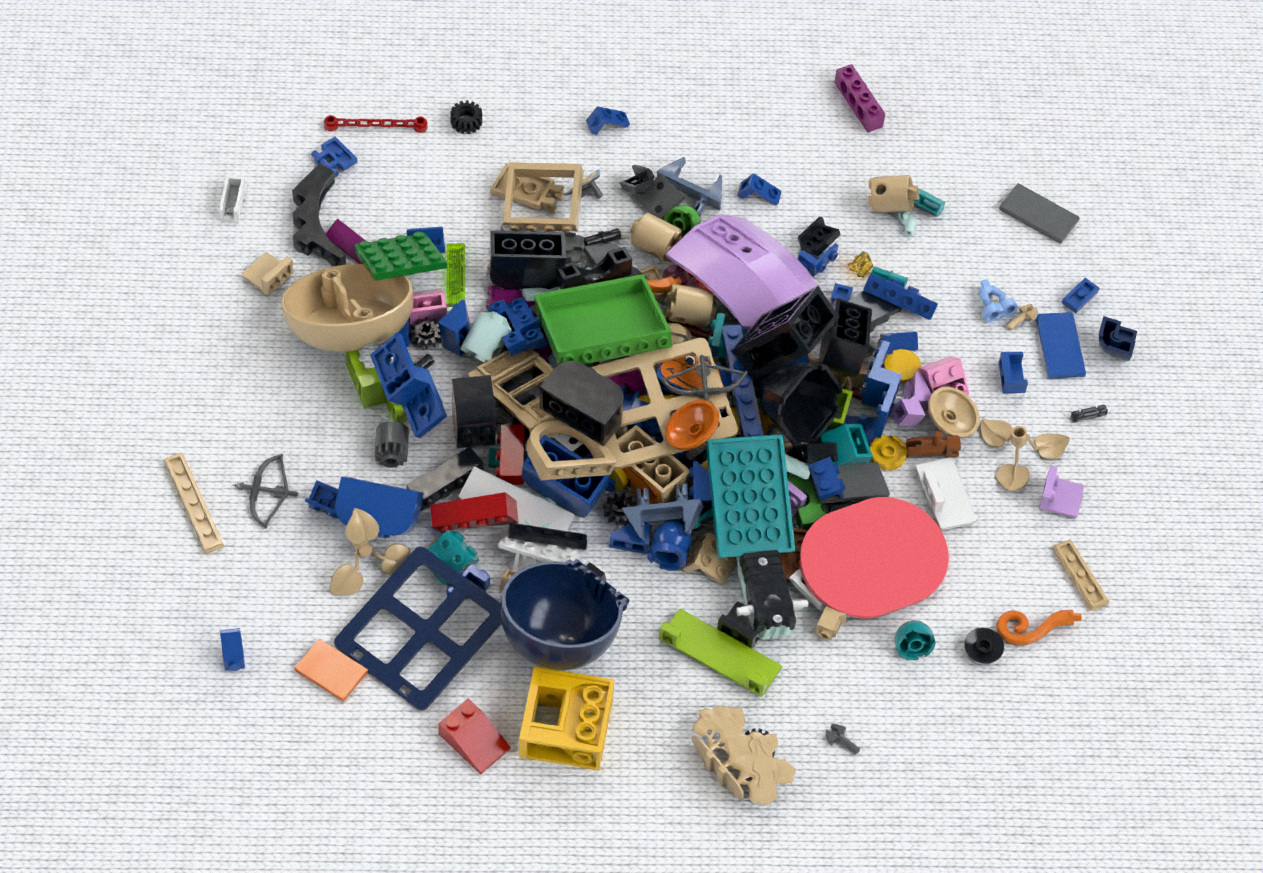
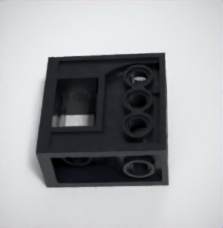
[732,286,840,381]

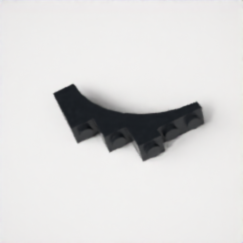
[292,163,346,266]

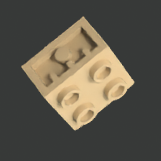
[242,252,294,296]
[682,532,736,585]

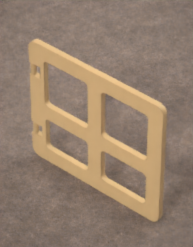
[591,338,738,469]

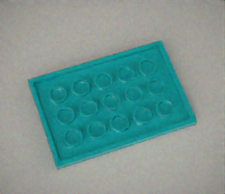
[706,434,795,558]

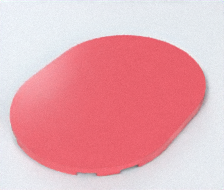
[799,497,949,619]

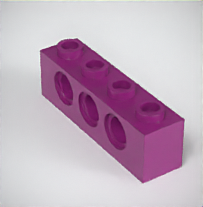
[834,64,885,133]

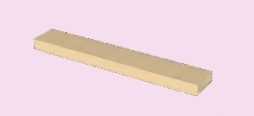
[164,453,224,554]

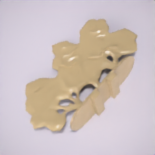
[692,705,796,806]

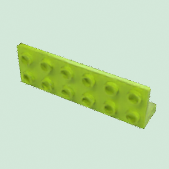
[659,609,782,697]

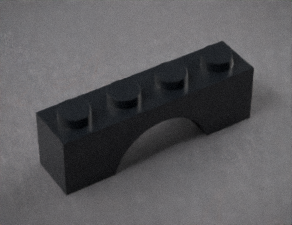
[556,246,632,290]

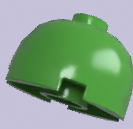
[664,205,701,237]

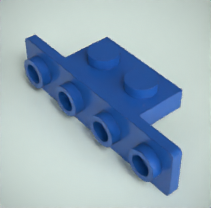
[863,274,938,320]

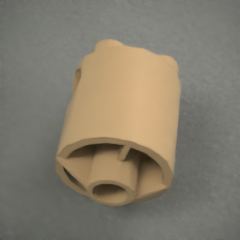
[868,175,919,213]
[630,213,683,262]
[664,284,717,327]

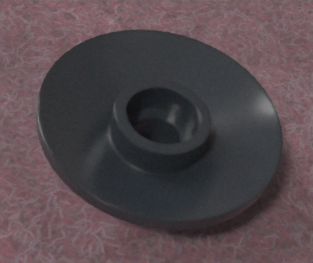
[964,628,1004,664]

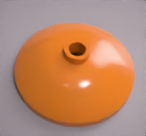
[665,400,719,450]

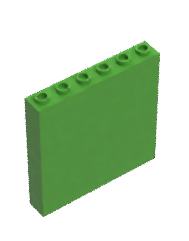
[534,274,672,365]

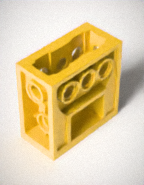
[519,666,615,771]

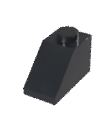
[796,441,838,463]

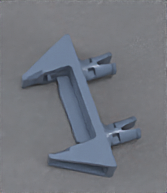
[657,157,722,216]
[622,483,704,541]

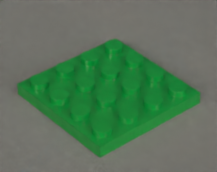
[354,232,447,281]

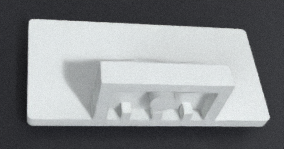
[916,457,977,530]
[498,530,583,571]

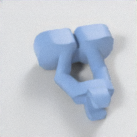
[979,279,1018,323]

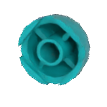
[895,620,936,660]

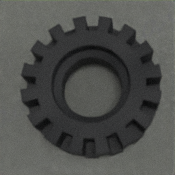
[450,100,482,134]

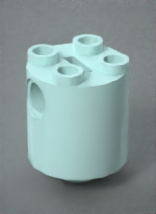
[460,311,512,363]

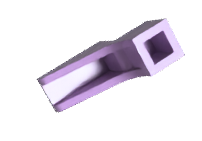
[891,371,931,427]

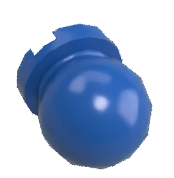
[647,520,691,571]

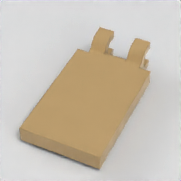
[490,164,564,213]

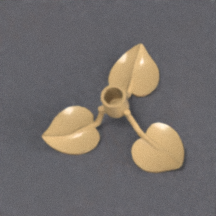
[981,419,1070,491]
[330,508,411,595]

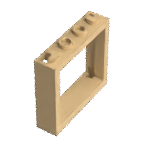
[502,162,584,233]

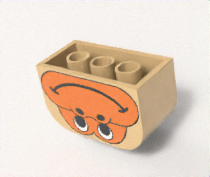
[617,425,691,505]

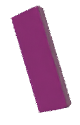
[326,219,366,264]

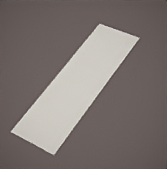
[458,467,575,531]

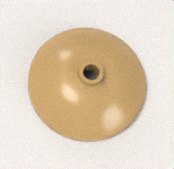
[928,387,980,438]

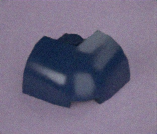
[1099,316,1138,361]

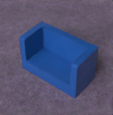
[998,352,1028,394]

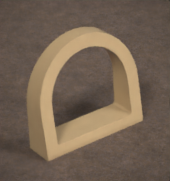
[526,420,617,480]

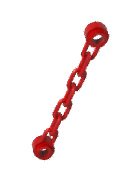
[324,115,428,133]

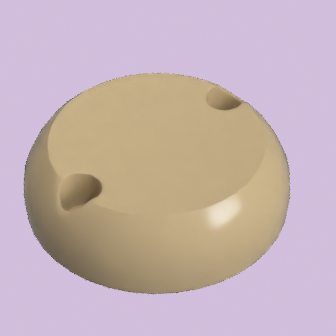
[281,264,414,352]

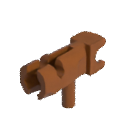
[906,431,961,458]

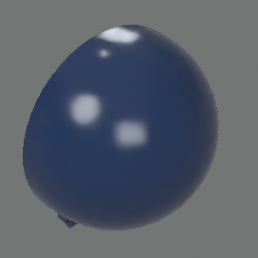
[500,559,630,671]

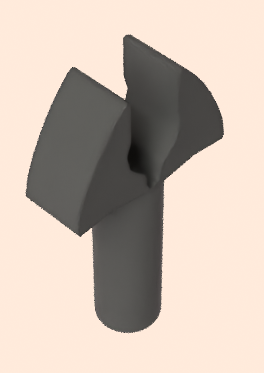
[825,724,860,755]

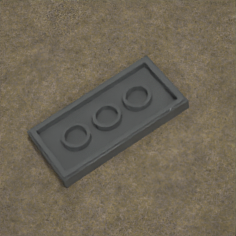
[999,183,1080,244]
[809,462,890,504]

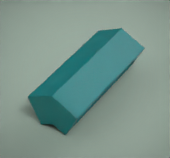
[913,185,945,216]

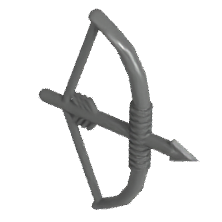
[661,355,748,401]
[234,454,299,529]

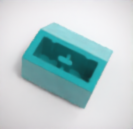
[819,424,873,466]

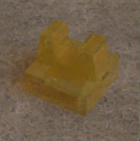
[848,251,874,278]

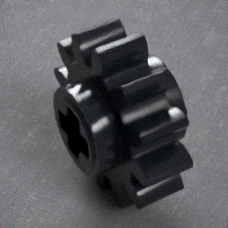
[410,317,441,350]
[603,493,637,526]

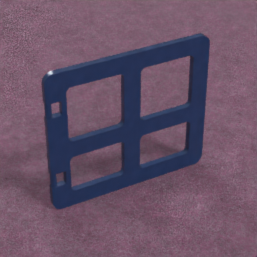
[334,547,502,711]

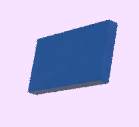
[1036,312,1086,379]

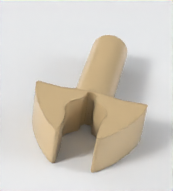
[1007,304,1038,330]

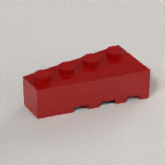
[430,492,519,533]

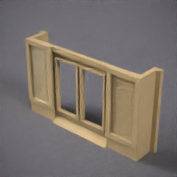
[467,349,560,441]

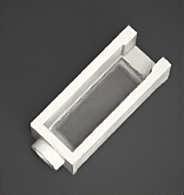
[219,175,246,223]

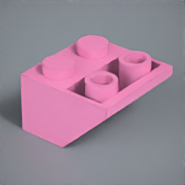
[409,288,447,325]
[918,356,969,395]

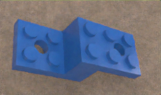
[370,333,447,438]
[860,340,902,438]

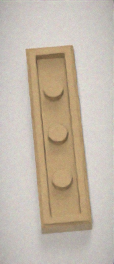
[1053,539,1109,611]

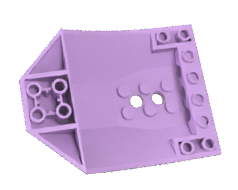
[666,214,818,330]

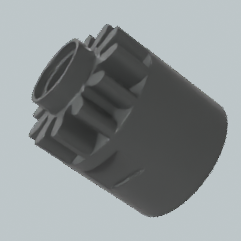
[374,421,409,468]

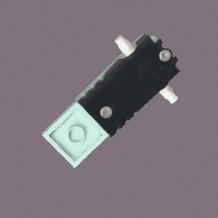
[736,550,808,640]

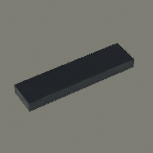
[508,523,587,550]

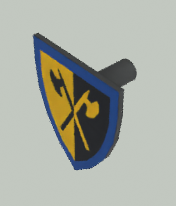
[564,169,603,199]

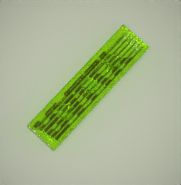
[446,243,465,307]

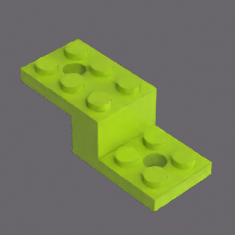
[345,350,407,424]

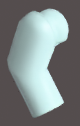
[898,211,915,236]

